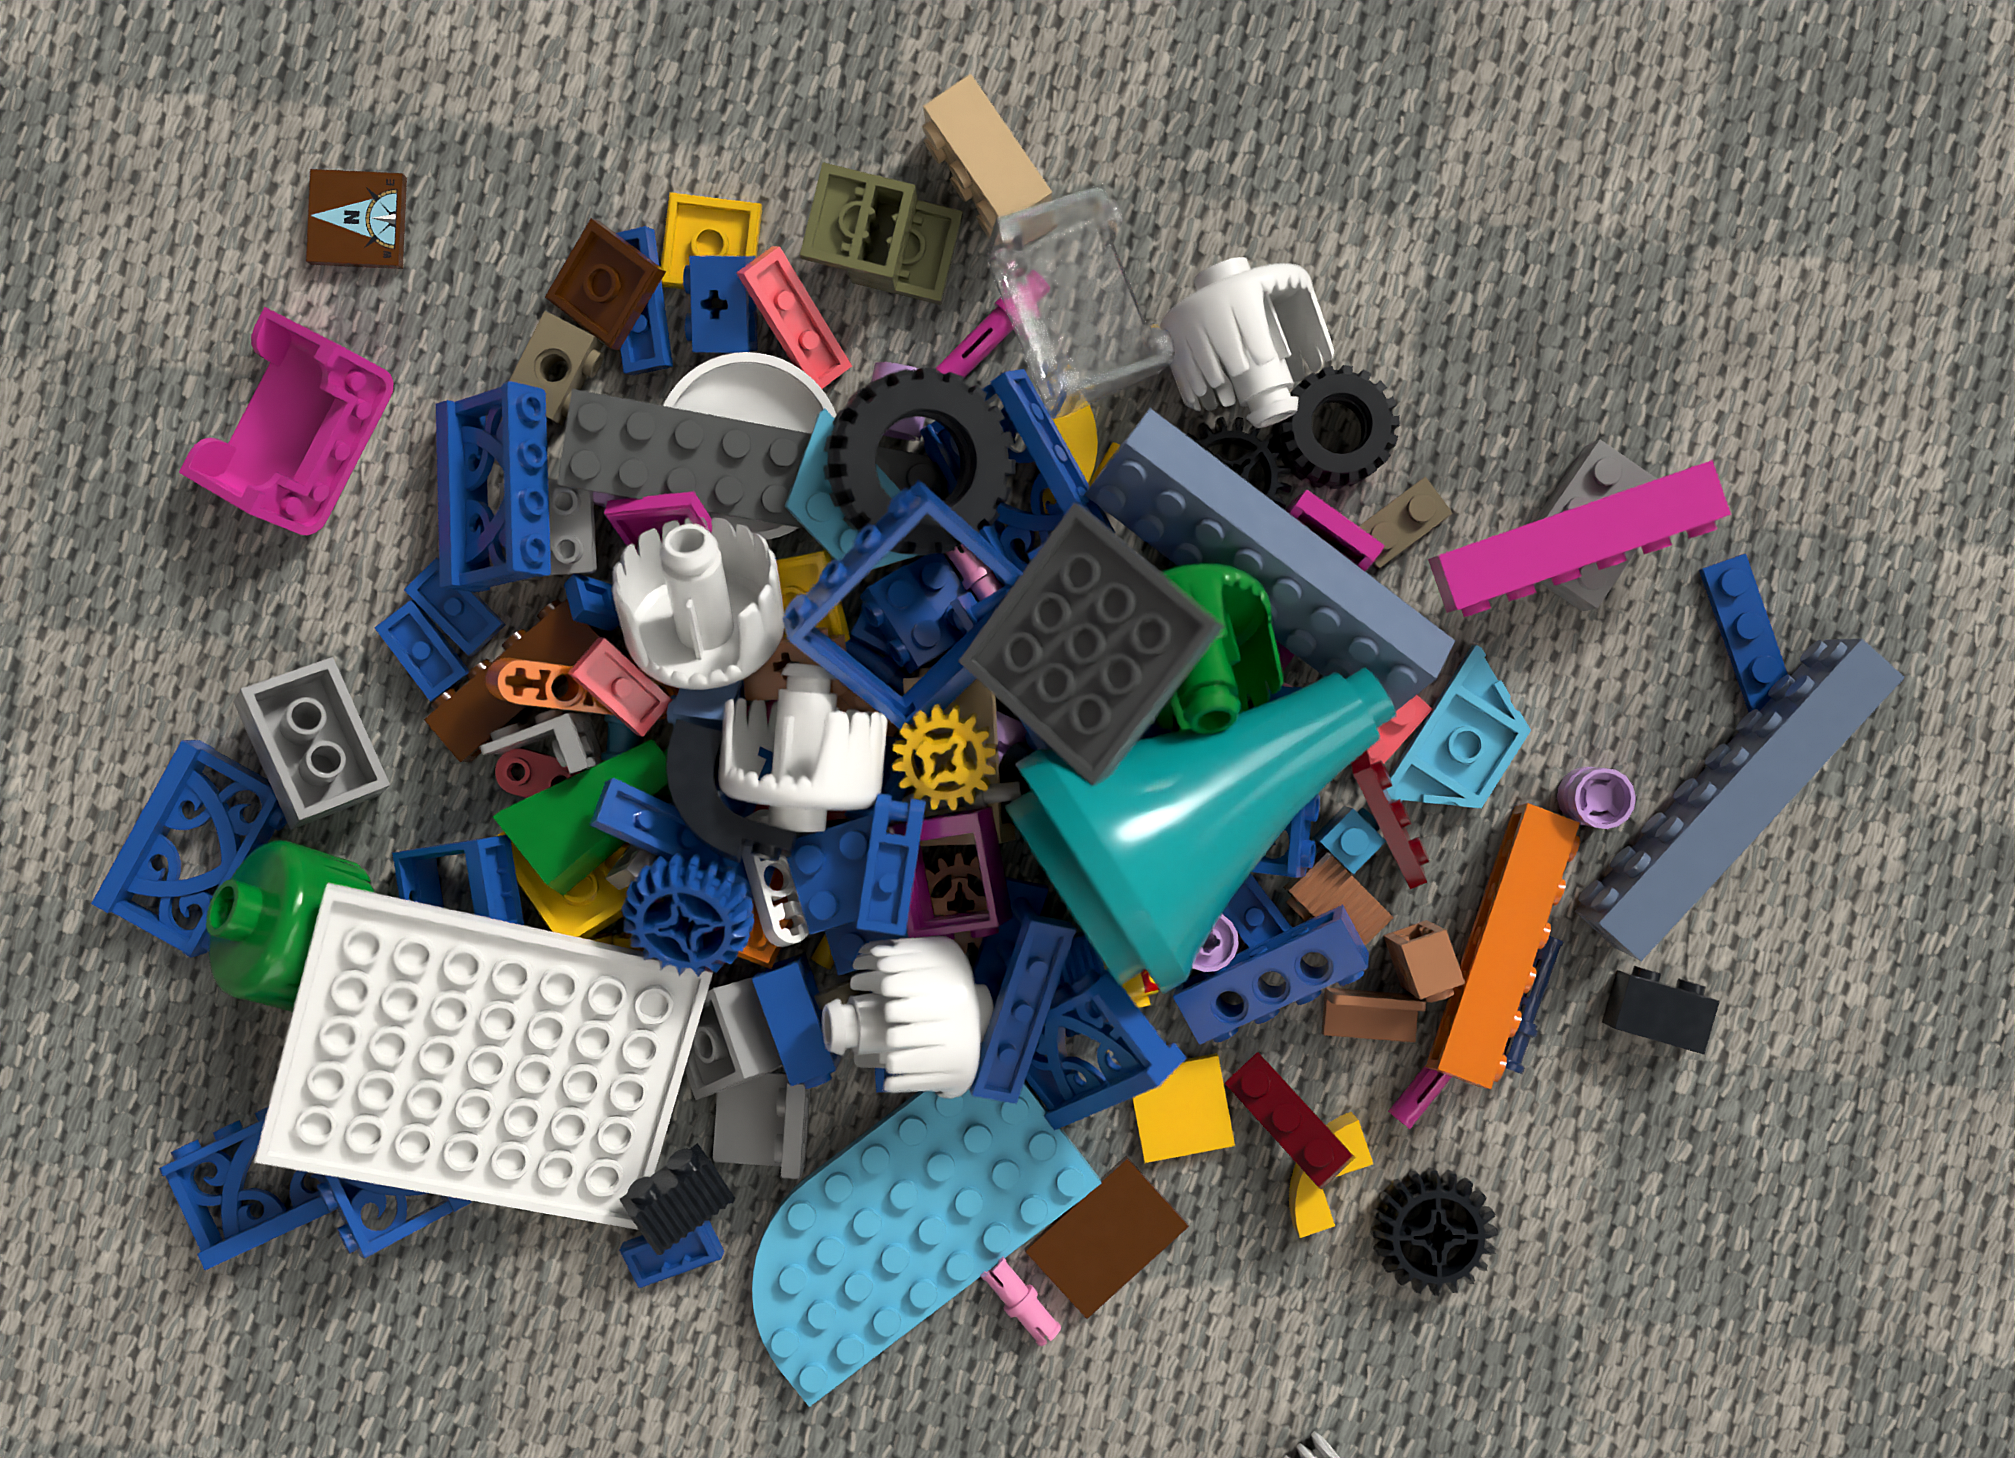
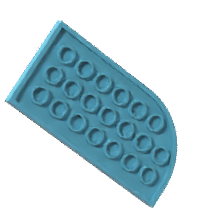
[752,1082,1101,1407]

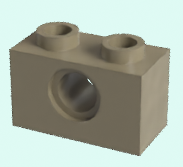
[509,311,604,426]

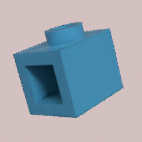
[1312,806,1386,875]

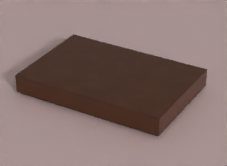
[1025,1156,1189,1319]

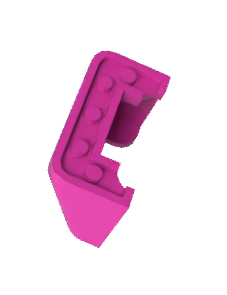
[179,307,393,535]

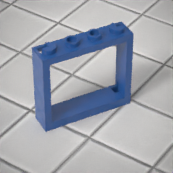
[782,480,1023,729]

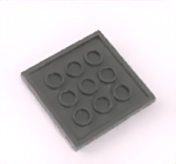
[959,503,1225,786]

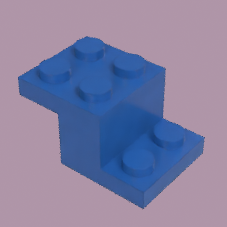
[786,814,909,976]

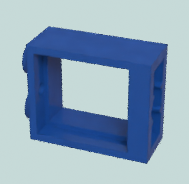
[392,835,524,926]
[752,952,842,1089]

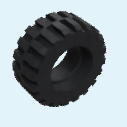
[824,367,1015,555]

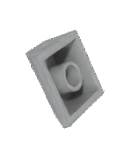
[685,977,783,1100]

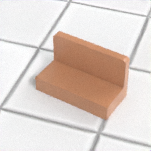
[1321,987,1426,1043]

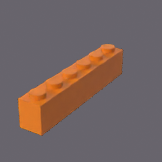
[1425,803,1580,1089]

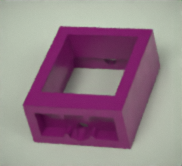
[888,806,1013,940]

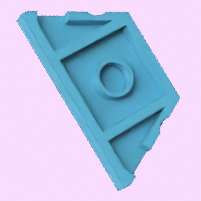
[785,408,918,570]
[1387,645,1531,808]

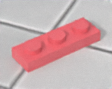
[736,246,852,389]

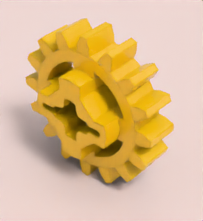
[892,704,998,810]

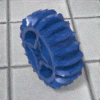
[622,851,754,977]

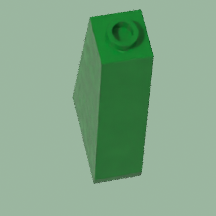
[493,739,673,896]

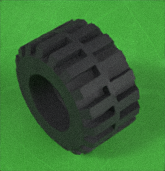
[1275,365,1400,489]

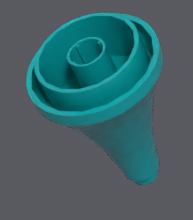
[1005,668,1396,995]

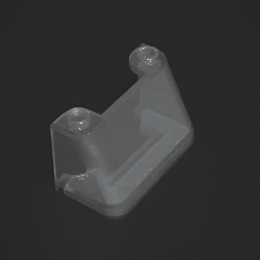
[987,184,1175,419]

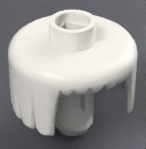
[1159,257,1334,428]
[612,517,785,690]
[718,663,887,832]
[822,936,994,1099]

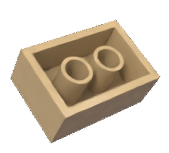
[922,73,1052,247]

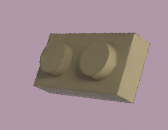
[1359,476,1453,570]

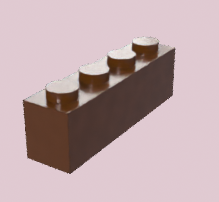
[424,599,611,763]

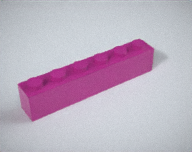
[1428,460,1731,617]

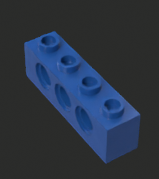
[1173,905,1369,1045]

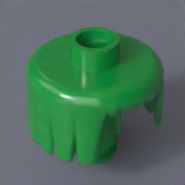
[1150,564,1284,734]
[206,840,374,1012]

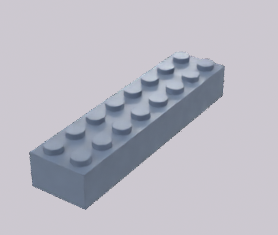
[1084,408,1455,711]
[1575,639,1905,961]

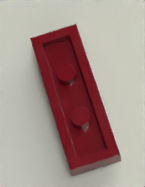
[1351,750,1430,889]
[1225,1052,1356,1190]

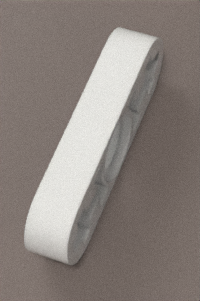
[742,810,809,947]

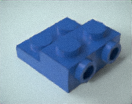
[860,553,968,674]

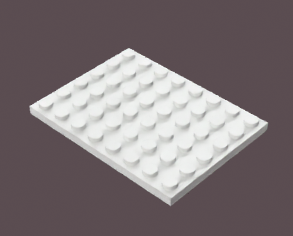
[255,883,713,1230]

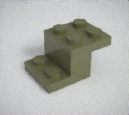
[800,162,963,305]

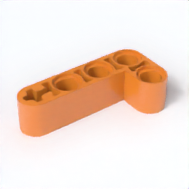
[486,654,680,720]

